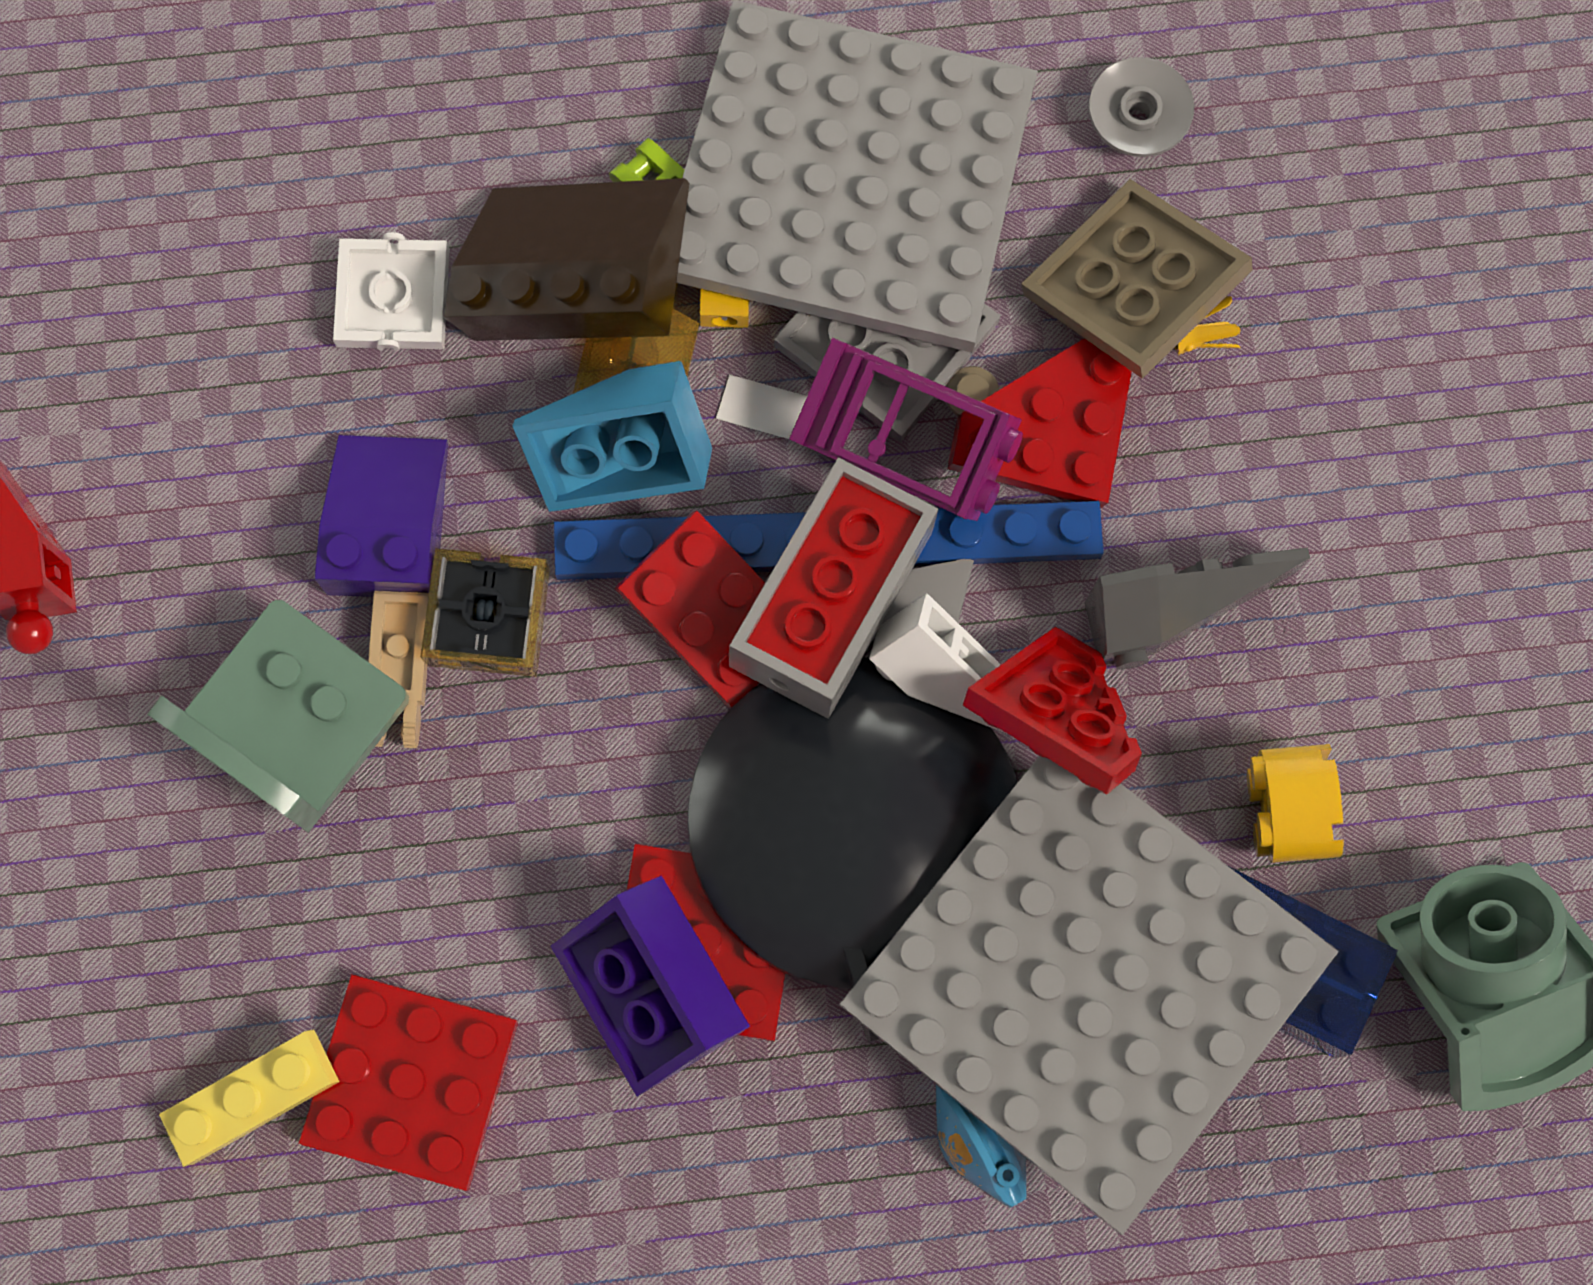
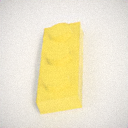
[159,1030,339,1167]

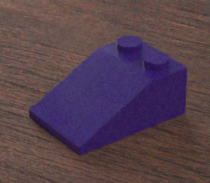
[315,435,448,600]

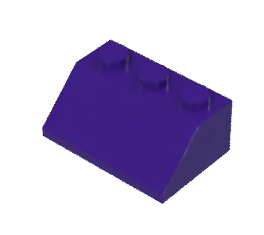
[550,875,750,1097]

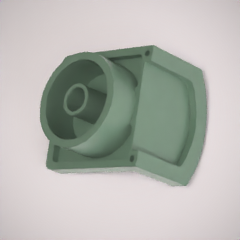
[147,600,409,833]
[1376,862,1593,1111]

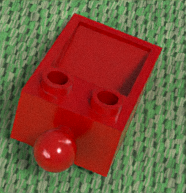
[0,461,77,654]

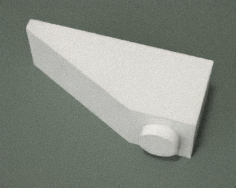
[869,593,1005,733]

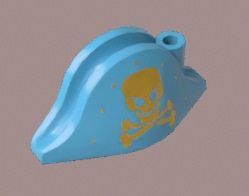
[935,1084,1027,1208]

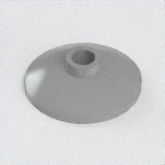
[1088,57,1194,157]

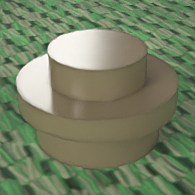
[946,366,999,417]

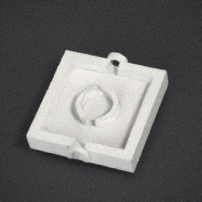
[333,232,449,351]

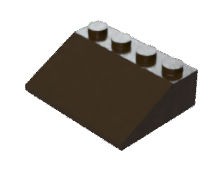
[444,178,690,341]

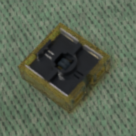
[420,548,550,677]

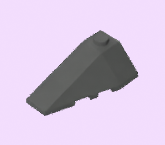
[1084,547,1310,670]

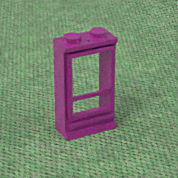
[789,337,1023,521]

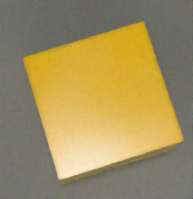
[700,289,749,328]

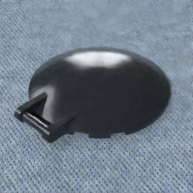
[687,657,1018,1042]

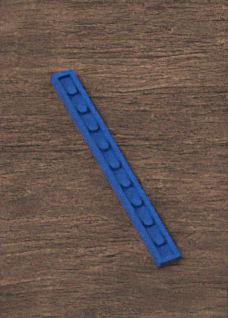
[554,501,1104,580]

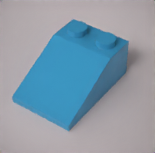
[513,361,712,512]

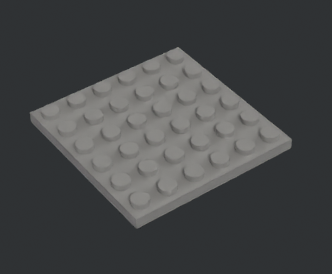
[676,0,1038,353]
[840,756,1339,1235]

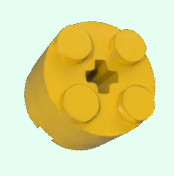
[1247,744,1344,863]

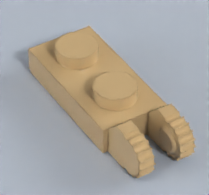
[368,591,433,748]

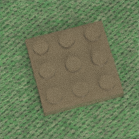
[1021,179,1253,379]

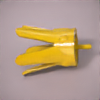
[1174,296,1241,355]

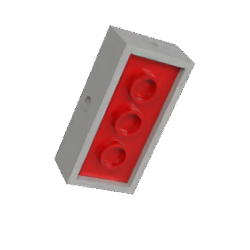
[729,457,938,719]

